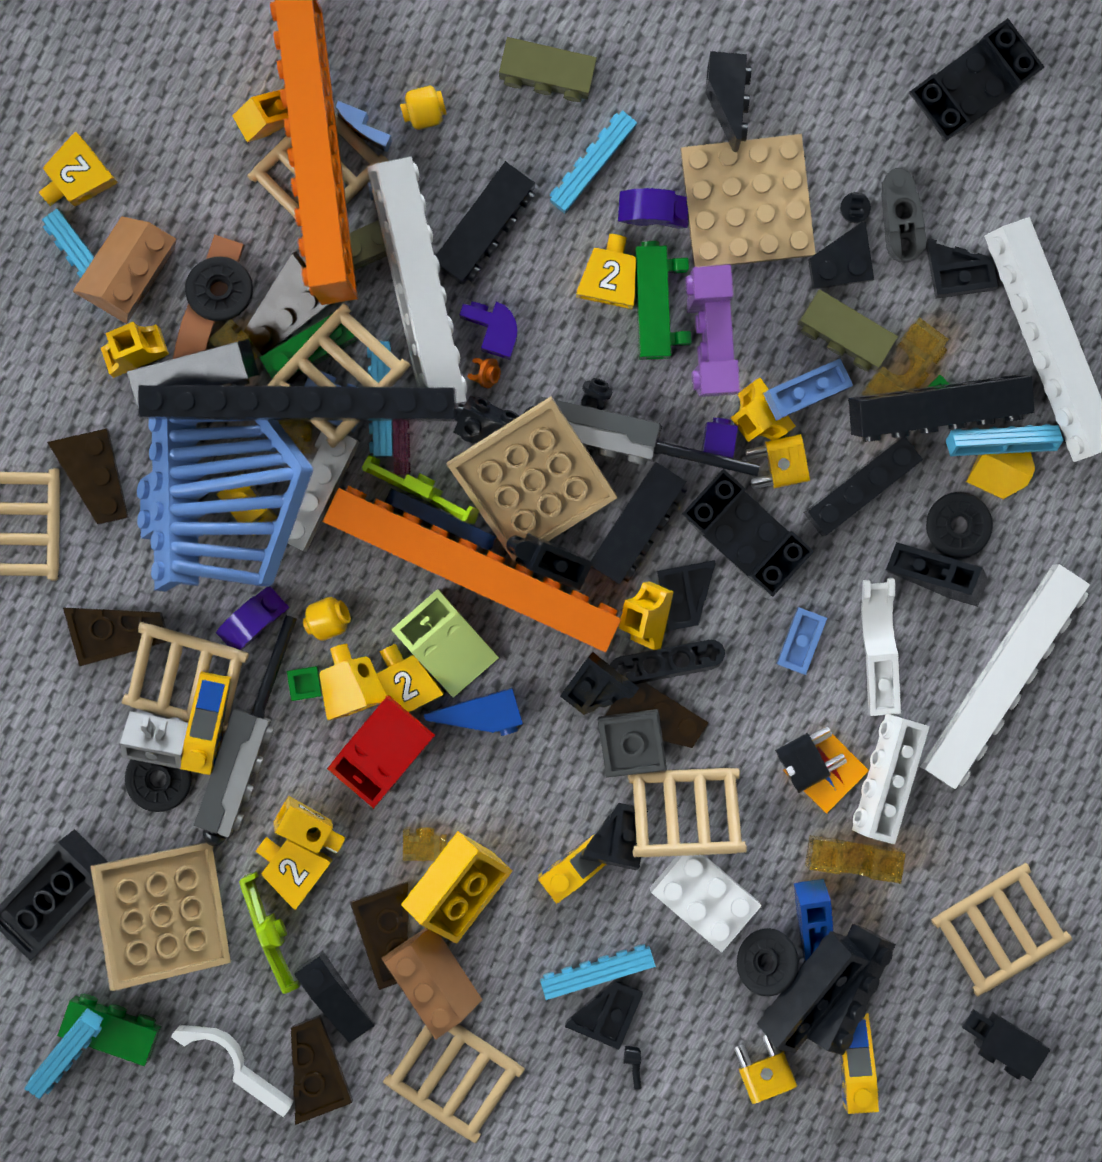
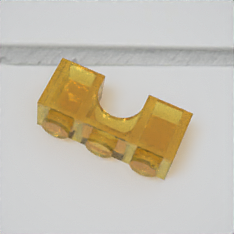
[861,317,949,396]
[805,835,906,884]

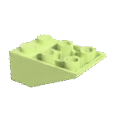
[391,589,499,698]

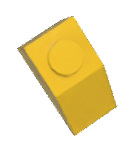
[232,88,288,142]

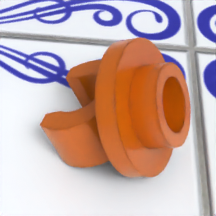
[467,358,501,388]

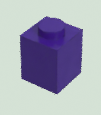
[702,418,738,458]

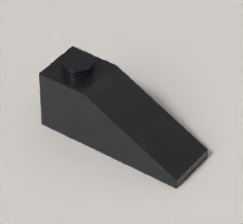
[886,542,988,607]
[294,950,375,1043]

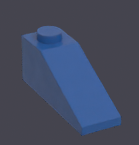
[424,687,523,736]
[794,879,834,961]

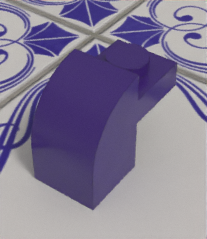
[618,188,688,229]
[459,301,517,360]
[216,586,290,650]

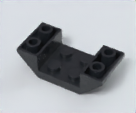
[909,18,1044,142]
[682,469,814,597]

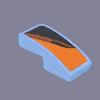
[336,101,392,152]

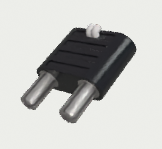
[775,727,847,793]

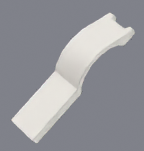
[861,578,901,716]
[171,1025,293,1117]

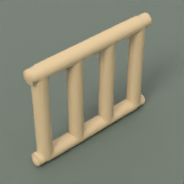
[247,113,389,218]
[267,303,411,448]
[0,468,60,581]
[122,622,249,733]
[628,768,747,857]
[931,863,1072,997]
[383,1024,525,1143]

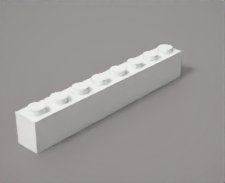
[367,156,467,403]
[984,217,1102,462]
[920,564,1090,789]

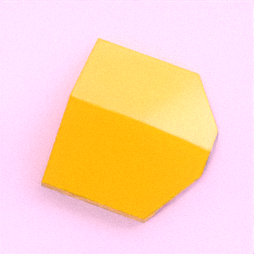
[966,452,1035,499]

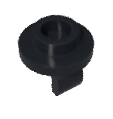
[840,192,871,223]
[581,378,613,410]

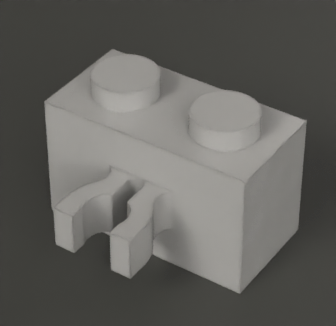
[120,711,188,769]

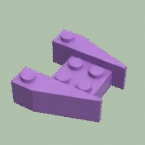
[685,265,740,397]

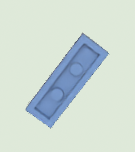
[763,358,853,421]

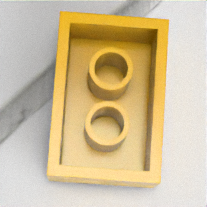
[401,831,513,944]

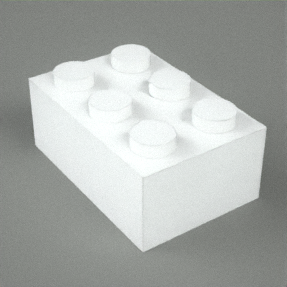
[650,842,761,953]

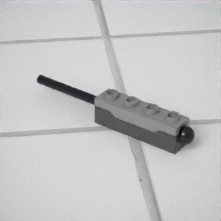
[523,397,760,476]
[194,615,297,846]

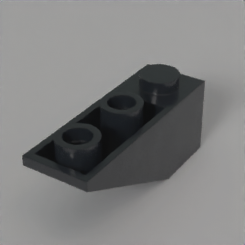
[705,51,752,152]

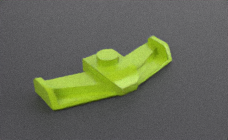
[362,455,479,524]
[239,871,301,994]

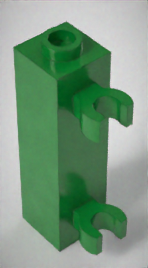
[635,241,692,360]

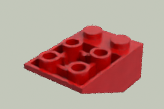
[327,695,435,809]

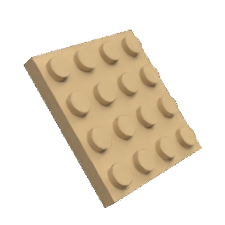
[680,134,815,267]
[447,396,617,562]
[91,842,231,991]

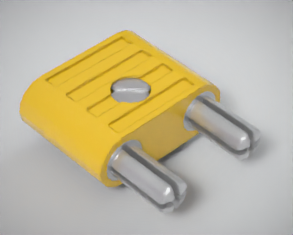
[745,434,810,489]
[735,1035,797,1104]

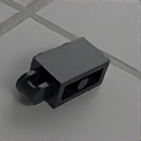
[506,533,593,590]
[962,1009,1050,1081]

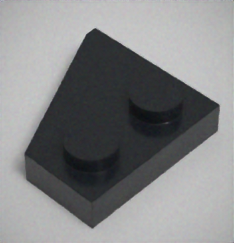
[808,222,874,290]
[926,239,998,299]
[657,560,716,631]
[560,652,640,715]
[580,803,648,870]
[565,980,643,1050]

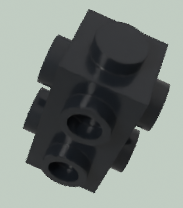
[453,395,519,443]

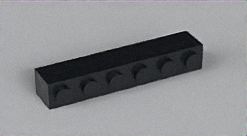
[848,374,1035,442]

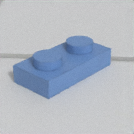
[776,607,827,675]

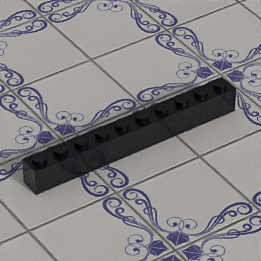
[138,385,457,421]

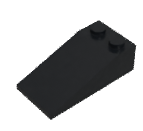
[0,829,108,961]

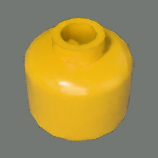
[400,85,447,130]
[303,597,351,641]

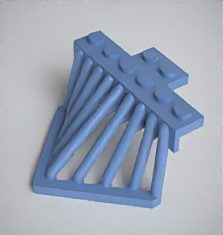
[137,419,313,591]

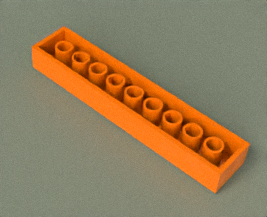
[270,0,358,305]
[323,486,621,652]

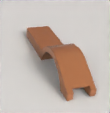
[173,234,245,359]

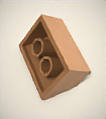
[73,216,176,324]
[381,928,482,1040]

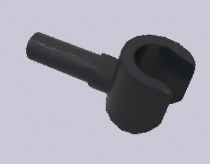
[623,1046,642,1090]

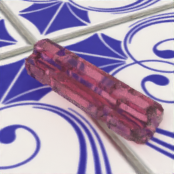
[392,421,411,476]

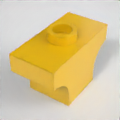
[101,321,169,378]
[731,377,796,442]
[618,581,674,650]

